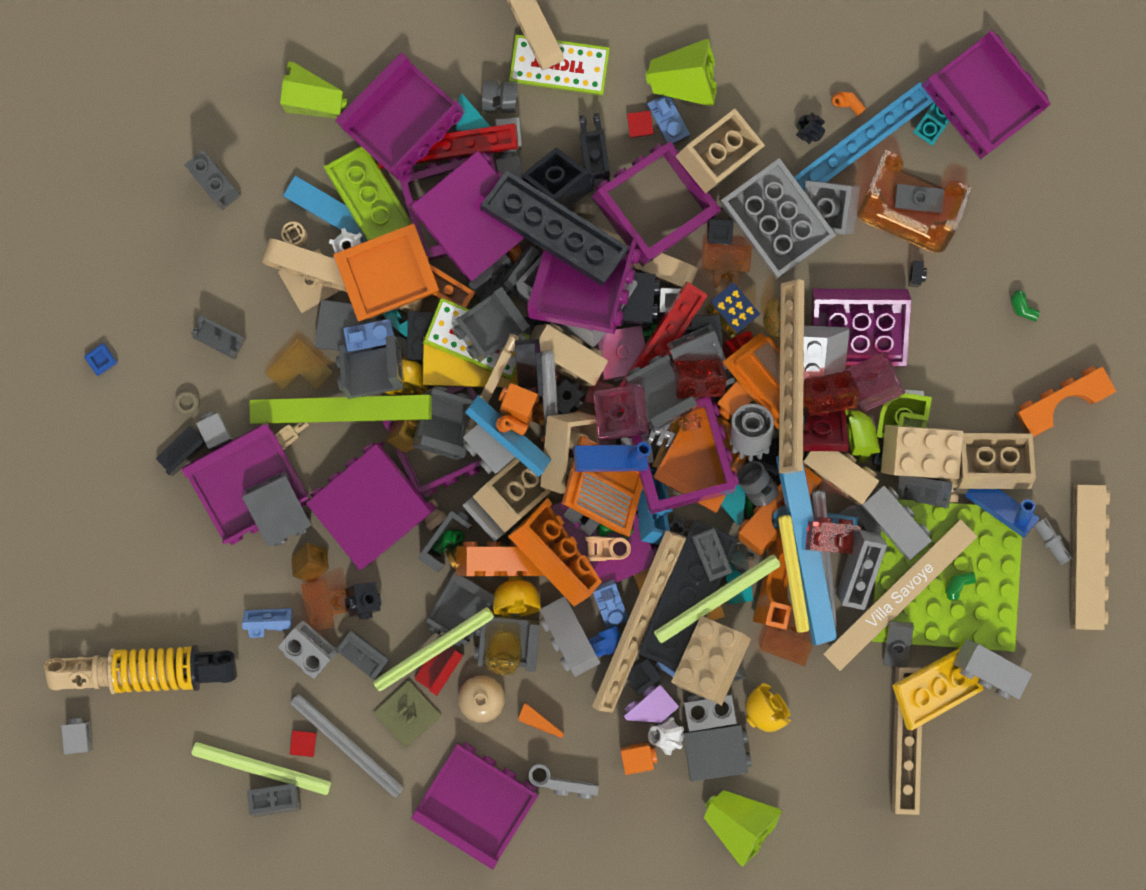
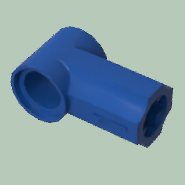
[588,625,621,657]

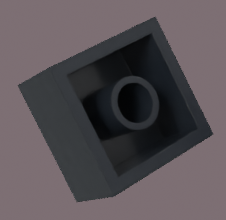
[521,147,592,209]
[622,272,660,326]

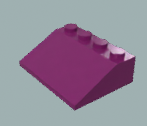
[811,289,911,366]

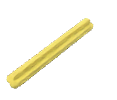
[778,515,809,632]

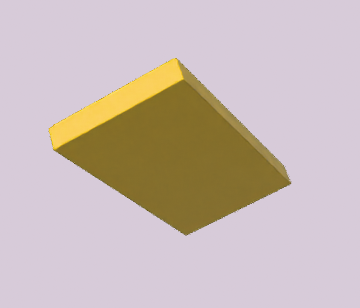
[422,337,518,388]
[892,647,983,730]

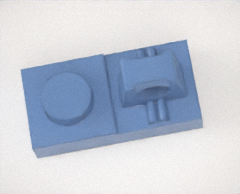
[647,96,690,144]
[343,319,394,352]
[593,579,629,629]
[242,608,293,638]

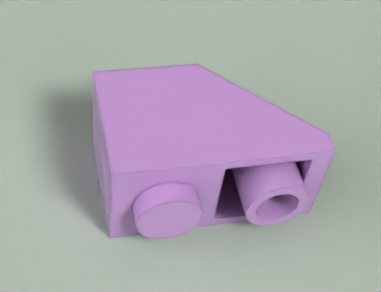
[623,684,679,723]

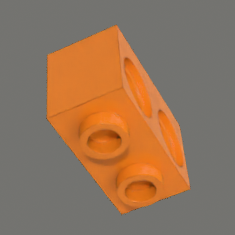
[717,381,753,421]
[620,742,658,775]

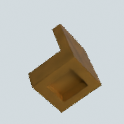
[385,420,418,453]
[292,542,329,582]

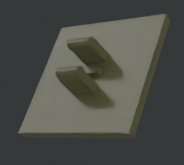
[374,680,441,748]

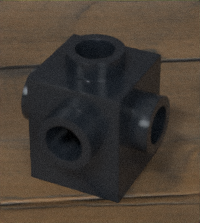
[556,379,584,414]
[345,582,381,620]

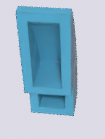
[638,467,673,545]

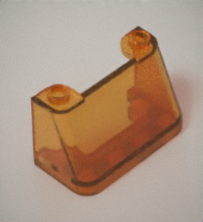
[857,150,972,253]

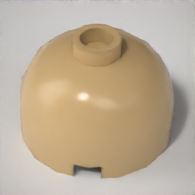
[458,675,505,723]

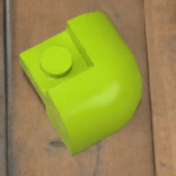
[877,393,932,439]
[845,409,880,463]

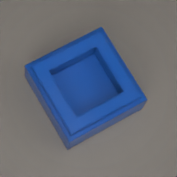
[84,343,118,376]

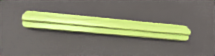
[654,555,781,643]
[373,607,494,691]
[192,742,331,795]

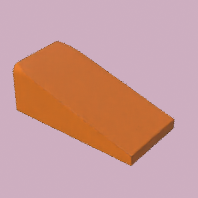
[518,702,564,738]

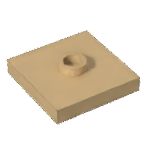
[278,249,341,314]

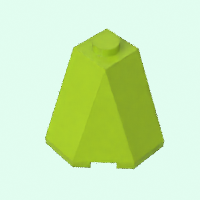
[645,39,717,106]
[280,61,348,118]
[704,790,782,867]

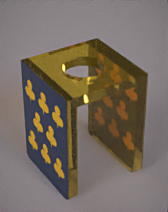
[706,283,760,339]

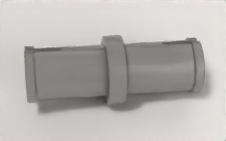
[1034,517,1073,565]

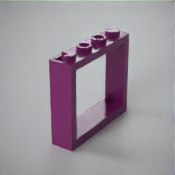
[591,141,721,267]
[400,153,497,261]
[383,386,482,497]
[625,396,739,514]

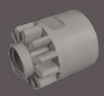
[730,404,774,461]

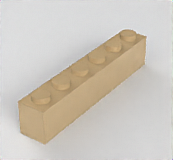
[1071,485,1110,630]
[891,666,922,815]

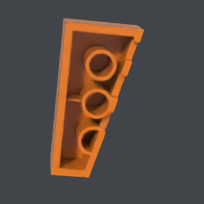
[499,383,539,436]
[508,498,602,606]
[456,542,545,576]

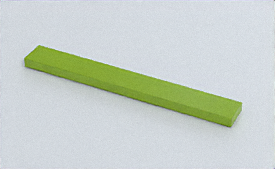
[250,395,432,424]

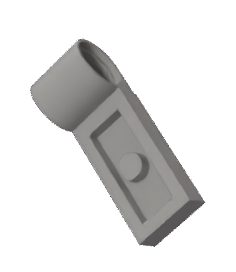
[529,762,599,799]

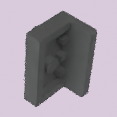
[468,254,513,301]

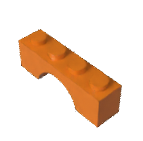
[1014,365,1117,437]
[738,466,822,557]
[753,528,792,630]

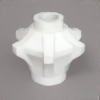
[329,228,363,259]
[648,717,684,755]

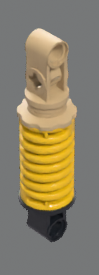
[44,645,237,695]

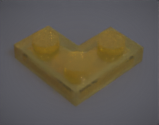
[265,339,333,390]

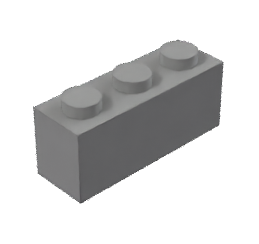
[860,486,932,560]
[835,529,887,610]
[540,596,600,677]
[953,639,1032,699]

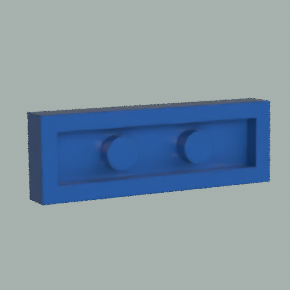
[573,442,651,472]
[965,489,1039,538]

